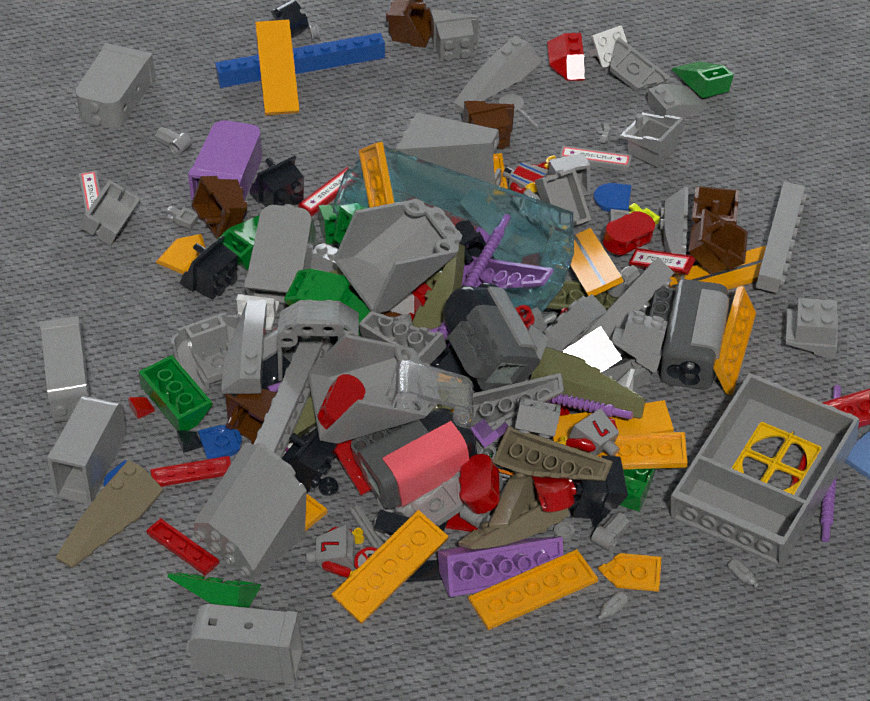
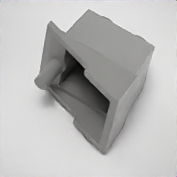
[431,10,479,61]
[620,113,683,167]
[786,298,838,359]
[611,310,667,373]

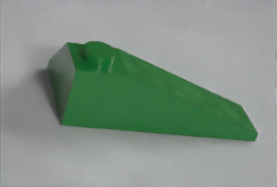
[167,572,261,608]

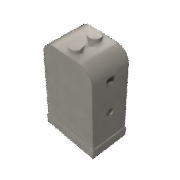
[76,43,156,128]
[244,204,316,304]
[40,316,90,423]
[47,396,126,505]
[187,604,303,685]

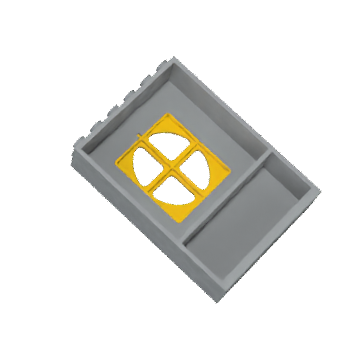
[671,373,859,568]

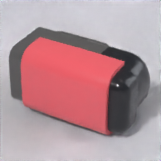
[351,408,478,510]

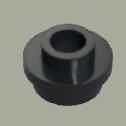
[319,477,339,496]

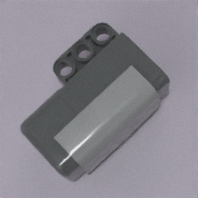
[650,279,729,390]

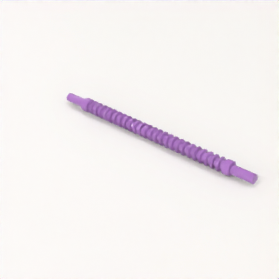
[438,214,511,339]
[476,384,633,420]
[820,385,841,542]

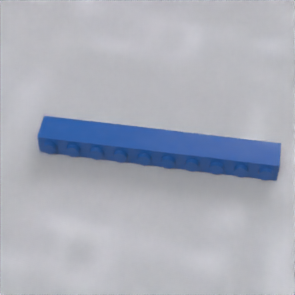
[215,33,385,88]

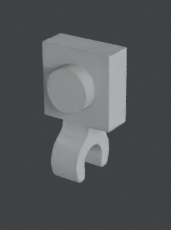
[166,206,199,229]

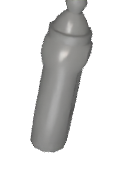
[727,558,759,588]
[598,591,629,620]

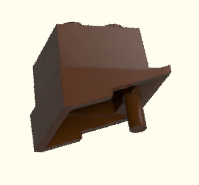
[386,0,431,48]
[463,101,515,149]
[191,176,247,239]
[692,186,740,224]
[689,209,748,274]
[226,389,277,445]

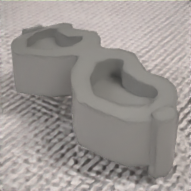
[598,123,610,144]

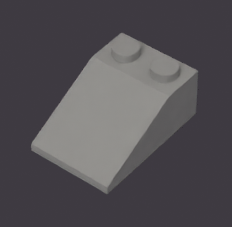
[647,84,710,118]

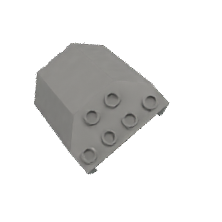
[334,199,462,313]
[277,300,359,381]
[308,334,440,443]
[194,442,307,581]

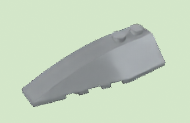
[454,36,542,109]
[660,187,688,281]
[221,300,267,394]
[453,373,565,428]

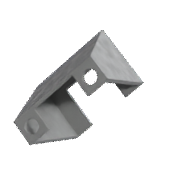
[396,113,502,200]

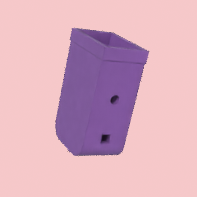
[188,120,262,201]

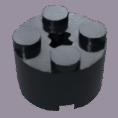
[271,0,309,38]

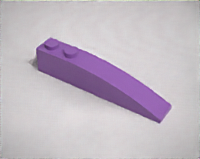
[462,256,554,290]
[438,536,564,597]

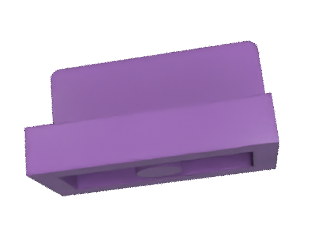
[471,419,509,448]

